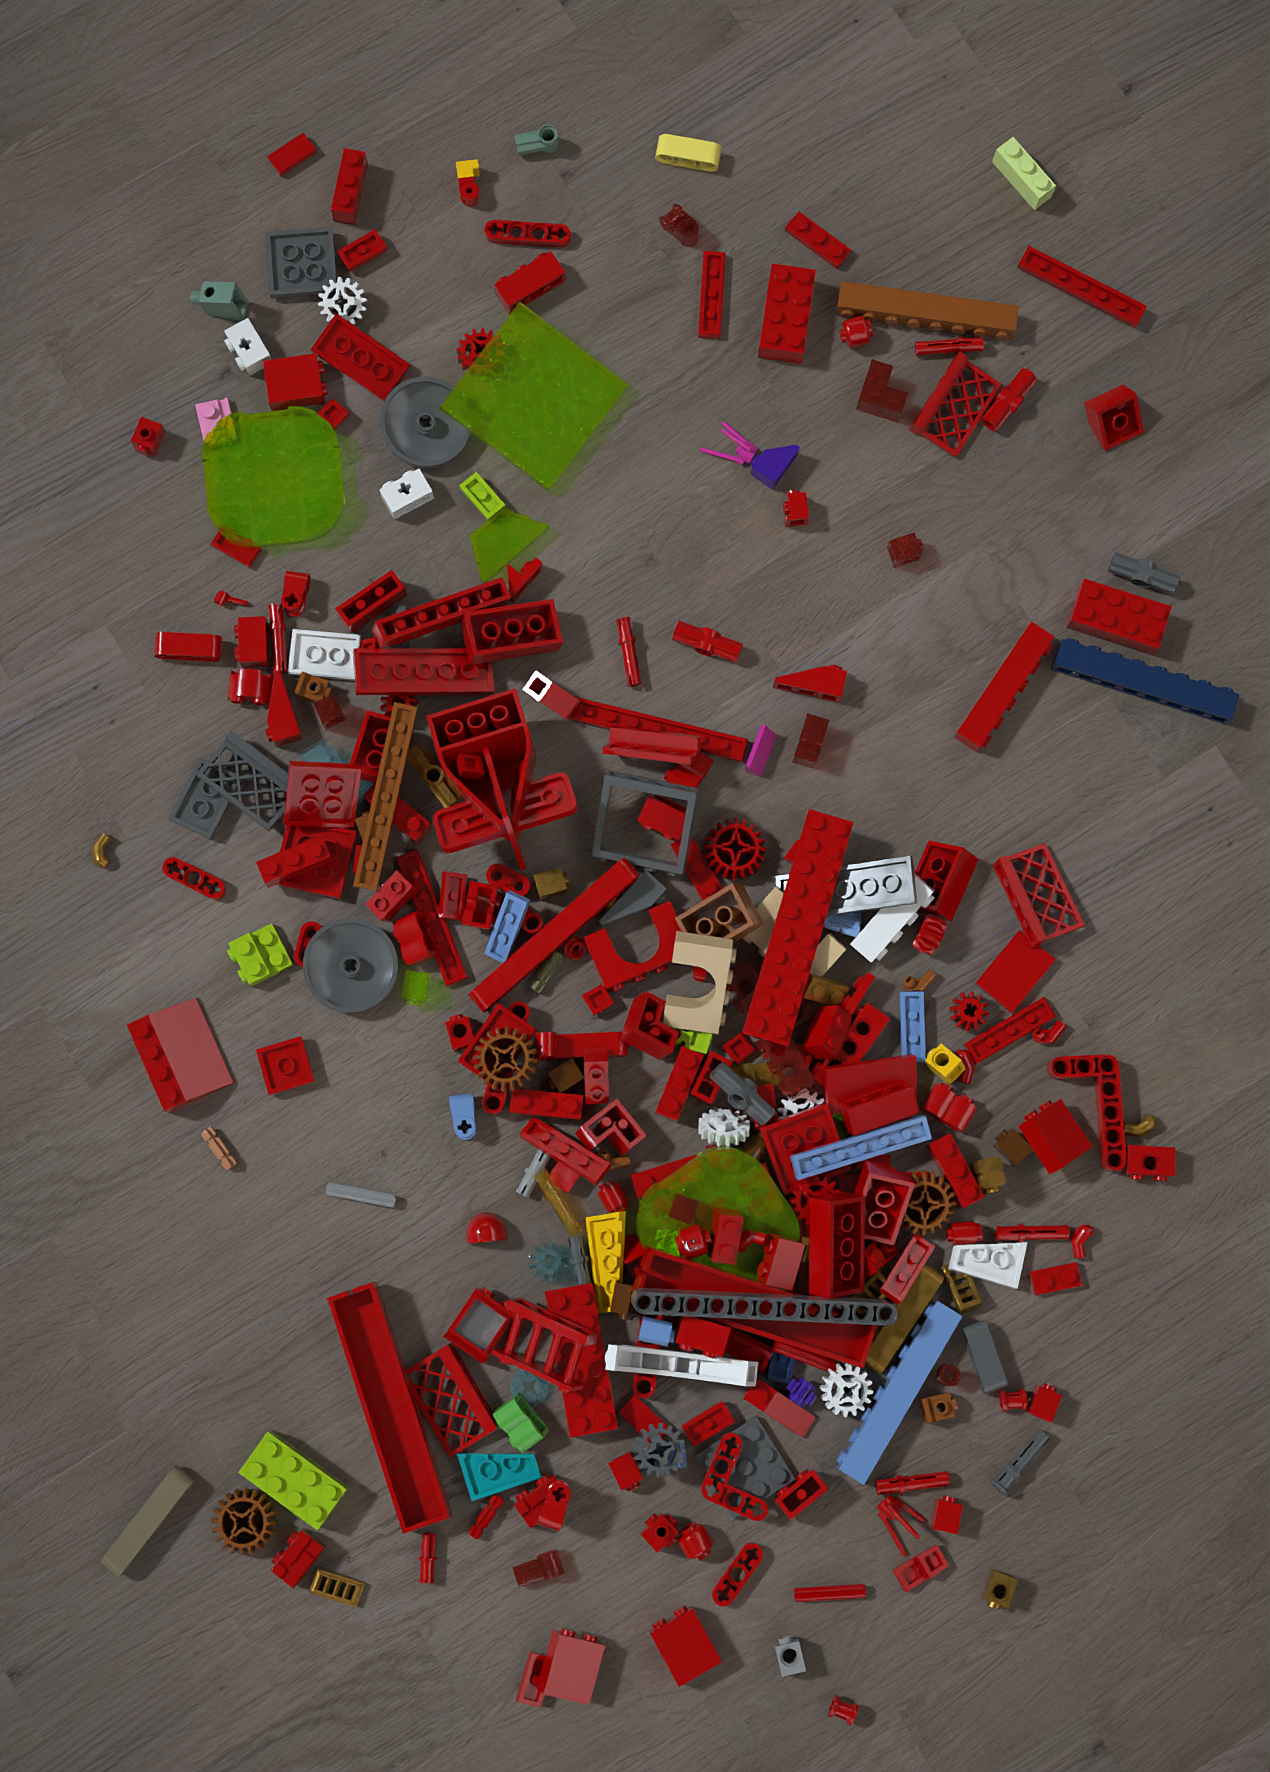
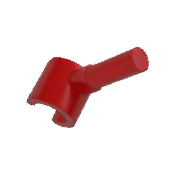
[214,591,248,607]
[693,966,707,982]

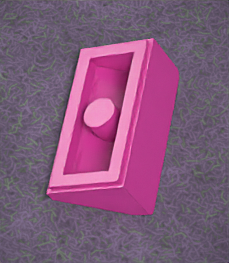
[745,724,776,777]

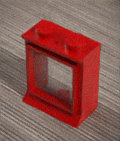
[443,1287,514,1364]

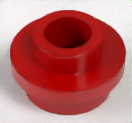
[563,936,586,959]

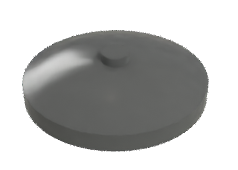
[380,377,471,468]
[303,918,398,1013]

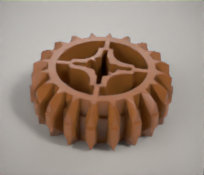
[473,1027,538,1092]
[902,1170,956,1235]
[211,1487,278,1556]

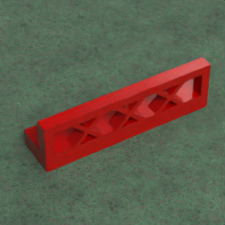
[602,726,700,765]

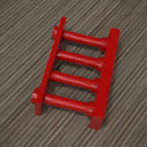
[491,1297,599,1394]

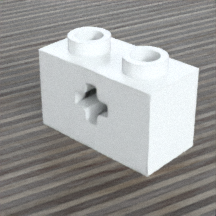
[224,318,271,376]
[379,469,434,520]

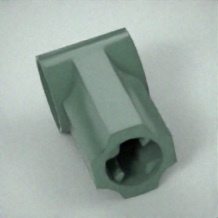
[514,125,559,156]

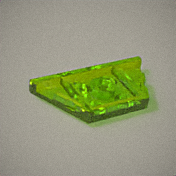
[469,507,549,584]

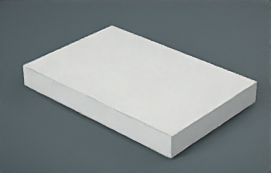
[288,629,362,681]

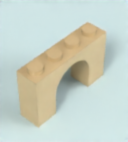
[743,886,847,977]
[663,931,737,1034]

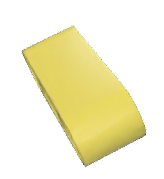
[655,134,722,172]

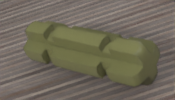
[529,951,564,994]

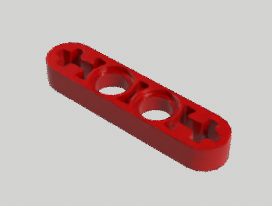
[484,220,571,248]

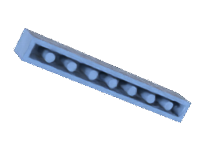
[836,1301,962,1485]

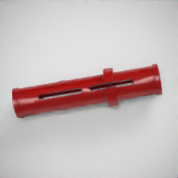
[915,336,984,356]
[268,603,288,674]
[616,617,642,687]
[995,1223,1069,1242]
[875,1470,950,1496]

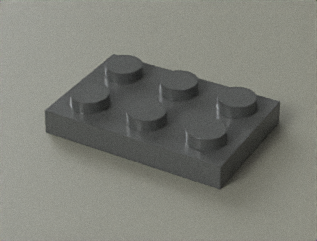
[168,757,241,840]

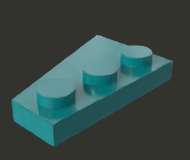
[457,1453,541,1501]

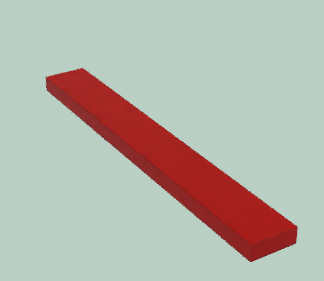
[564,696,748,763]

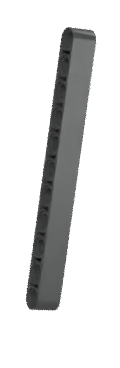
[631,1288,898,1325]

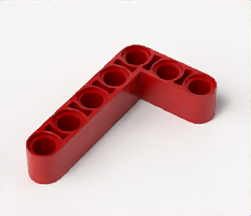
[1047,1054,1127,1172]

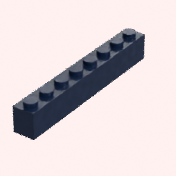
[1051,638,1239,725]

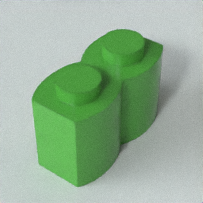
[493,1393,549,1453]

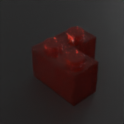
[856,359,908,423]

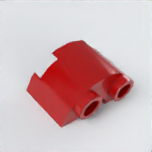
[227,669,274,706]
[462,881,502,930]

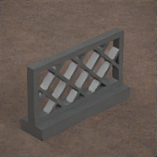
[196,730,288,832]

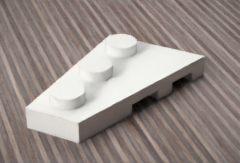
[948,1242,1028,1289]

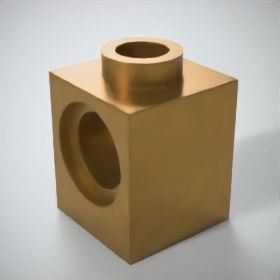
[533,867,570,901]
[982,1568,1018,1610]

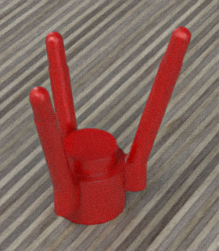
[876,1494,925,1557]

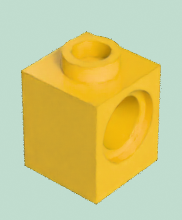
[925,1044,965,1086]

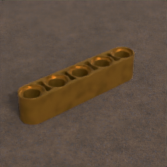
[865,1263,945,1375]

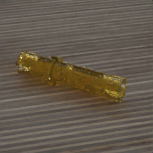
[533,1168,583,1237]

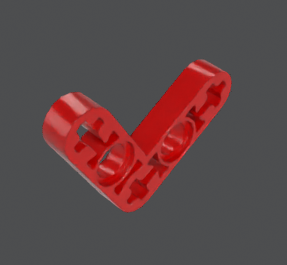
[701,1432,768,1521]

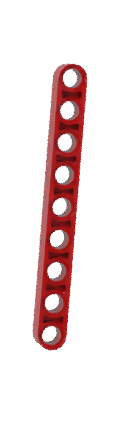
[468,857,640,1013]

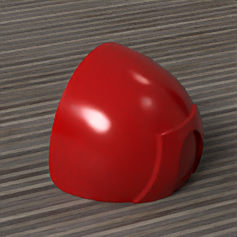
[466,1212,507,1244]

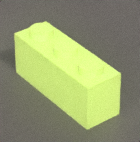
[992,137,1056,210]

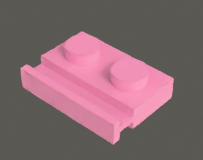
[195,397,238,449]

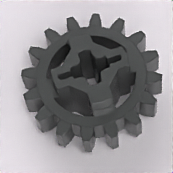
[632,1423,686,1477]

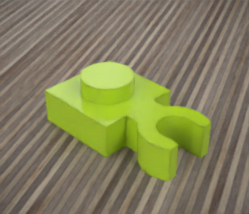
[673,1028,714,1056]

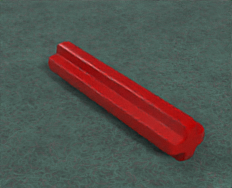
[773,1340,838,1372]
[794,1584,866,1602]

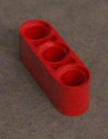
[154,632,222,662]

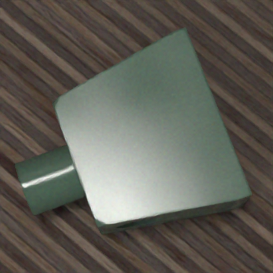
[190,281,248,321]

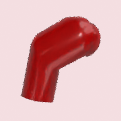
[1070,1224,1094,1259]

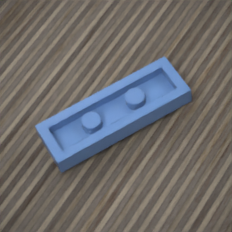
[484,890,531,963]
[899,992,926,1063]

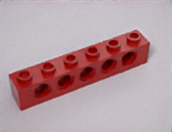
[372,577,512,648]

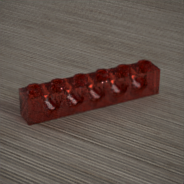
[726,960,816,1100]

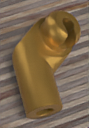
[91,833,112,868]
[1124,1114,1157,1138]

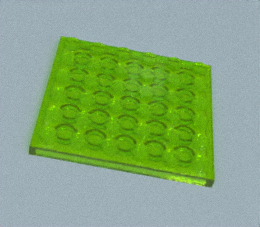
[439,302,628,492]

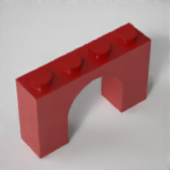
[584,901,682,993]

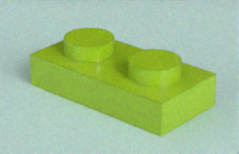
[459,472,506,522]

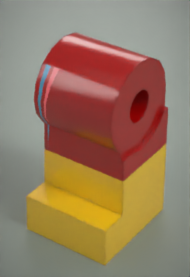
[456,159,480,207]

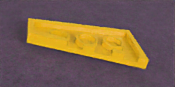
[586,1211,626,1313]

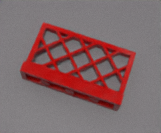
[908,352,1002,458]
[992,843,1085,948]
[406,1343,498,1458]

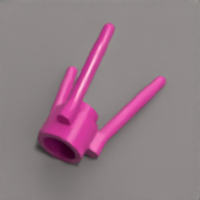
[700,421,758,465]

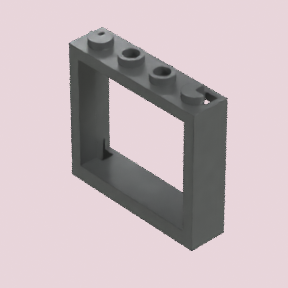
[592,770,700,876]

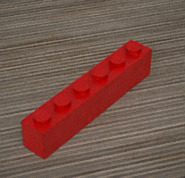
[954,621,1054,752]

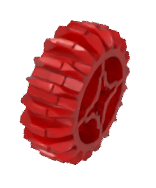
[704,818,767,881]

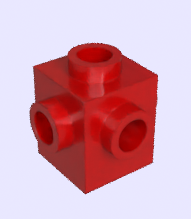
[640,1512,679,1553]

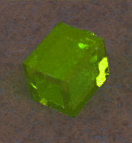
[402,970,431,1007]

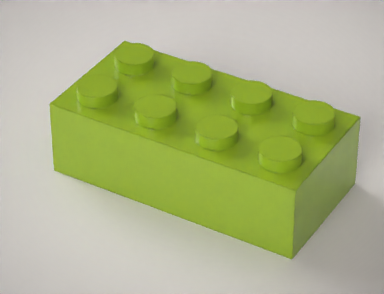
[238,1430,349,1531]

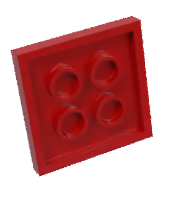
[283,761,361,828]
[277,825,358,900]
[759,1102,851,1195]

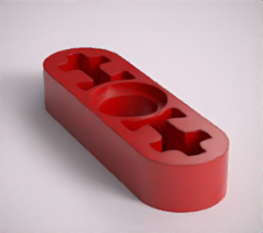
[162,857,226,900]
[712,1542,763,1607]

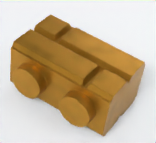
[971,1156,1006,1194]

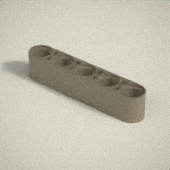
[100,1465,195,1578]

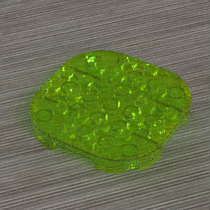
[201,406,345,548]
[636,1146,800,1280]

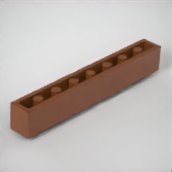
[836,281,1019,341]

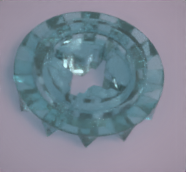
[510,1369,549,1407]

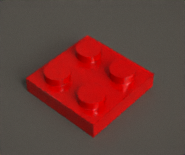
[256,1036,315,1096]

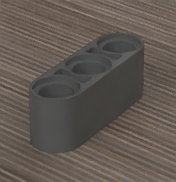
[961,1320,1008,1395]

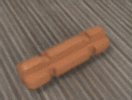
[201,1127,237,1170]

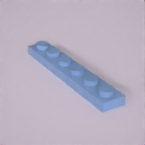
[790,1115,932,1180]

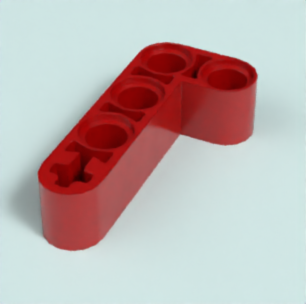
[535,1032,628,1061]

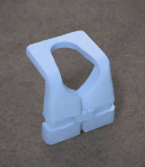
[823,912,861,937]

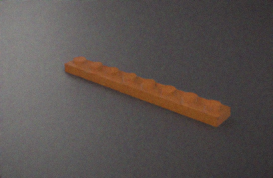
[353,702,418,891]

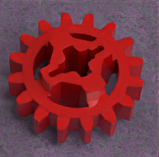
[456,328,506,378]
[790,1175,841,1225]

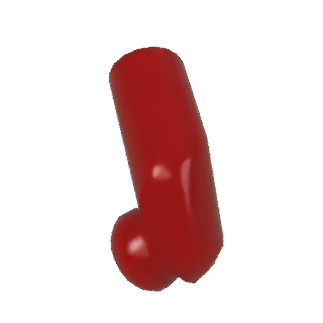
[1033,1020,1067,1044]
[954,1049,976,1085]
[738,1229,768,1252]

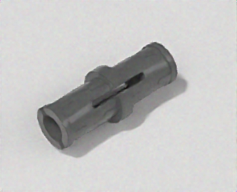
[567,1235,591,1286]

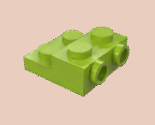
[227,923,293,987]

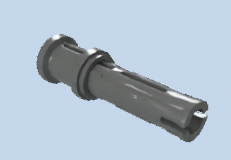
[990,1429,1051,1497]

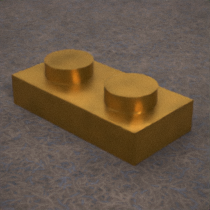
[803,973,850,1006]

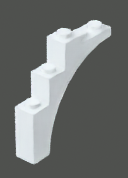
[605,1344,758,1387]

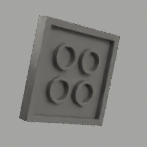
[265,227,337,299]
[695,1416,795,1519]

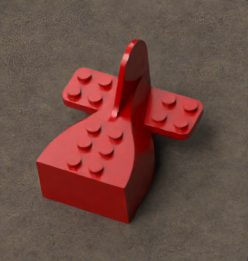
[426,688,578,871]

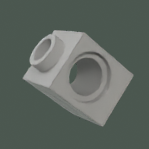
[773,1635,806,1677]

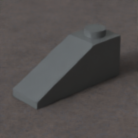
[599,870,667,928]

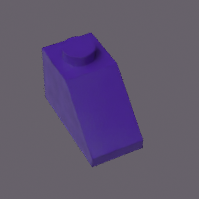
[750,445,800,490]

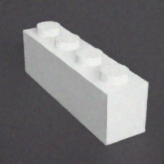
[850,873,935,963]

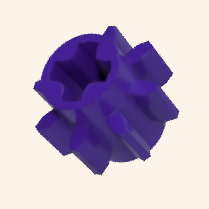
[787,1377,817,1408]

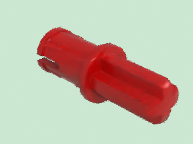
[418,1532,438,1583]

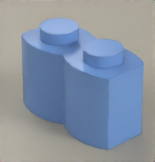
[638,1316,676,1347]

